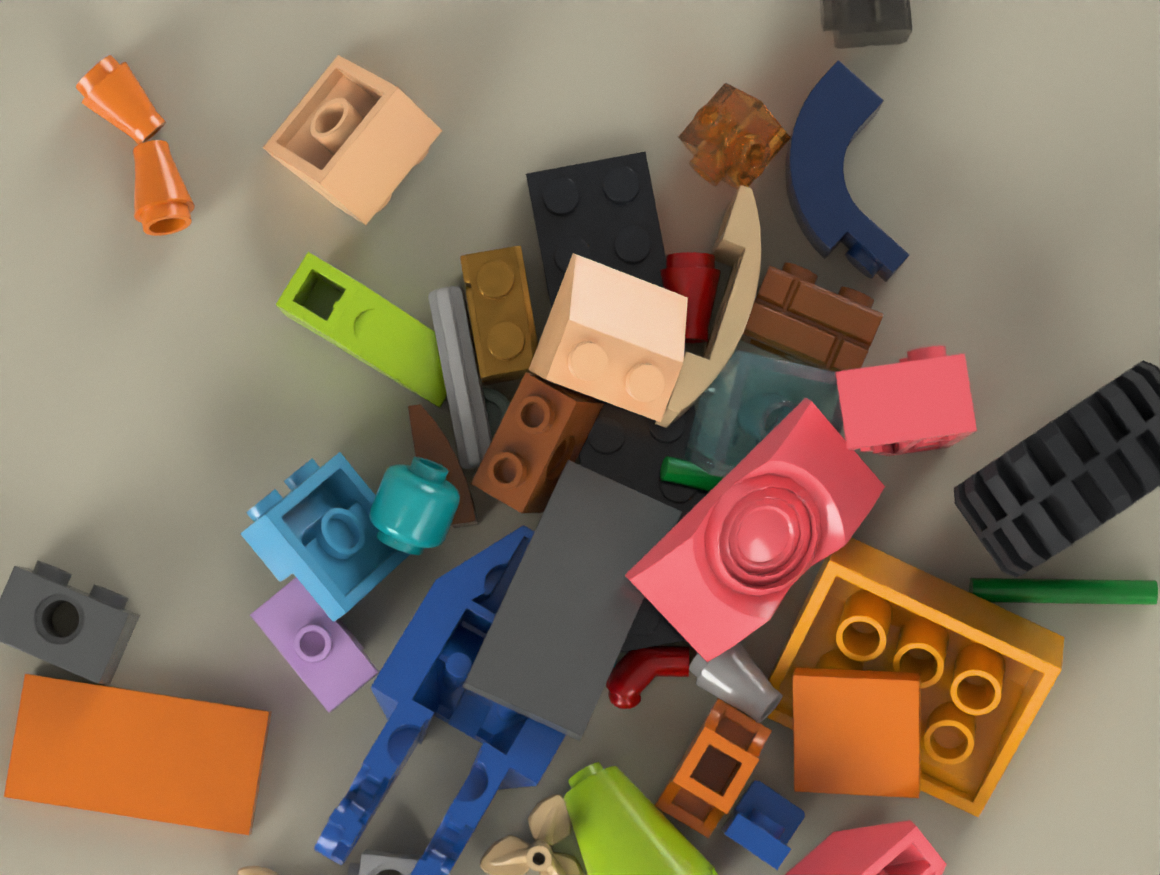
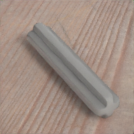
[428,286,492,469]

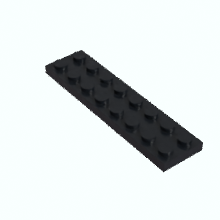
[526,152,709,653]

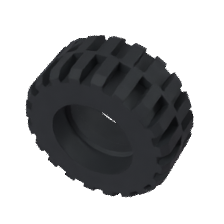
[954,360,1160,578]

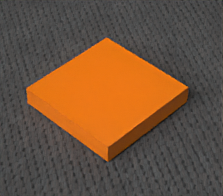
[793,667,921,798]

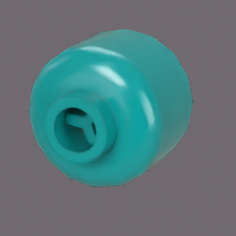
[369,457,460,555]

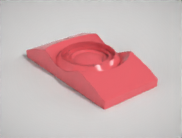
[625,398,885,662]

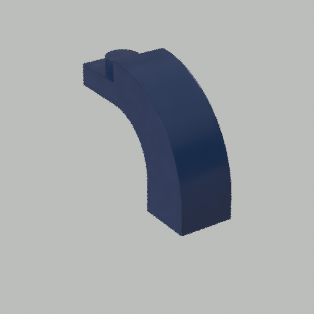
[785,60,909,282]

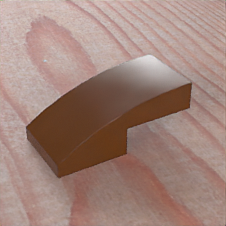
[408,404,479,528]

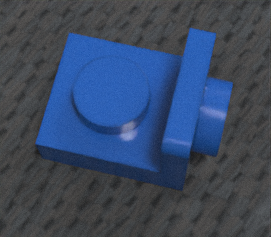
[721,780,805,870]

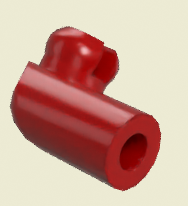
[606,646,689,709]

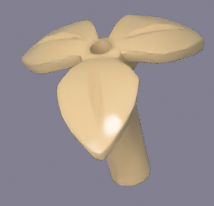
[479,794,584,875]

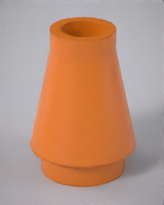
[76,55,166,145]
[133,140,195,236]

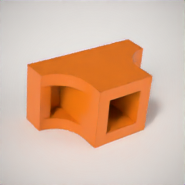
[654,698,772,839]

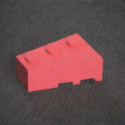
[836,346,977,456]

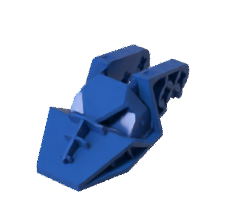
[314,525,566,875]

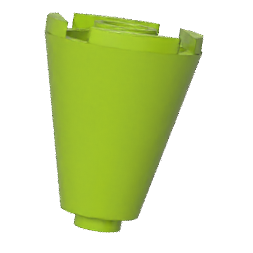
[563,762,718,875]

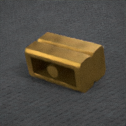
[460,246,538,385]

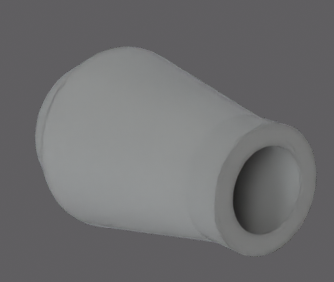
[689,642,783,723]

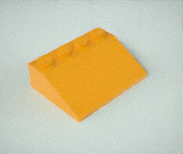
[767,537,1064,818]

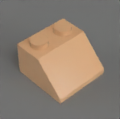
[263,55,442,225]
[529,253,688,422]

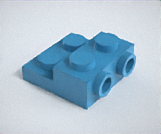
[240,452,410,622]

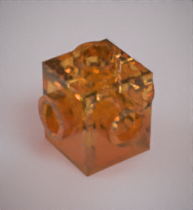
[678,83,791,189]

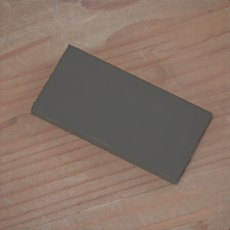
[463,460,682,741]

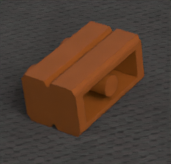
[740,262,884,381]

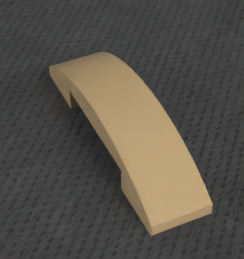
[655,185,761,428]

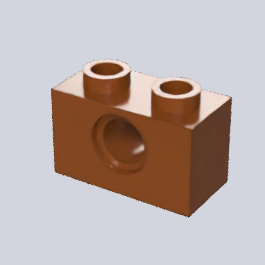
[471,372,604,513]

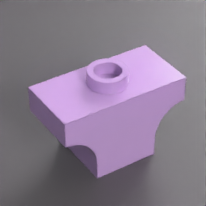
[250,577,379,713]

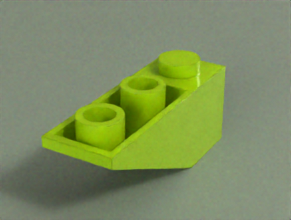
[275,252,447,408]

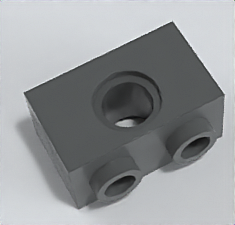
[0,560,140,684]

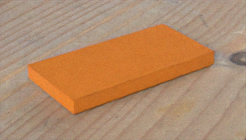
[4,674,272,835]

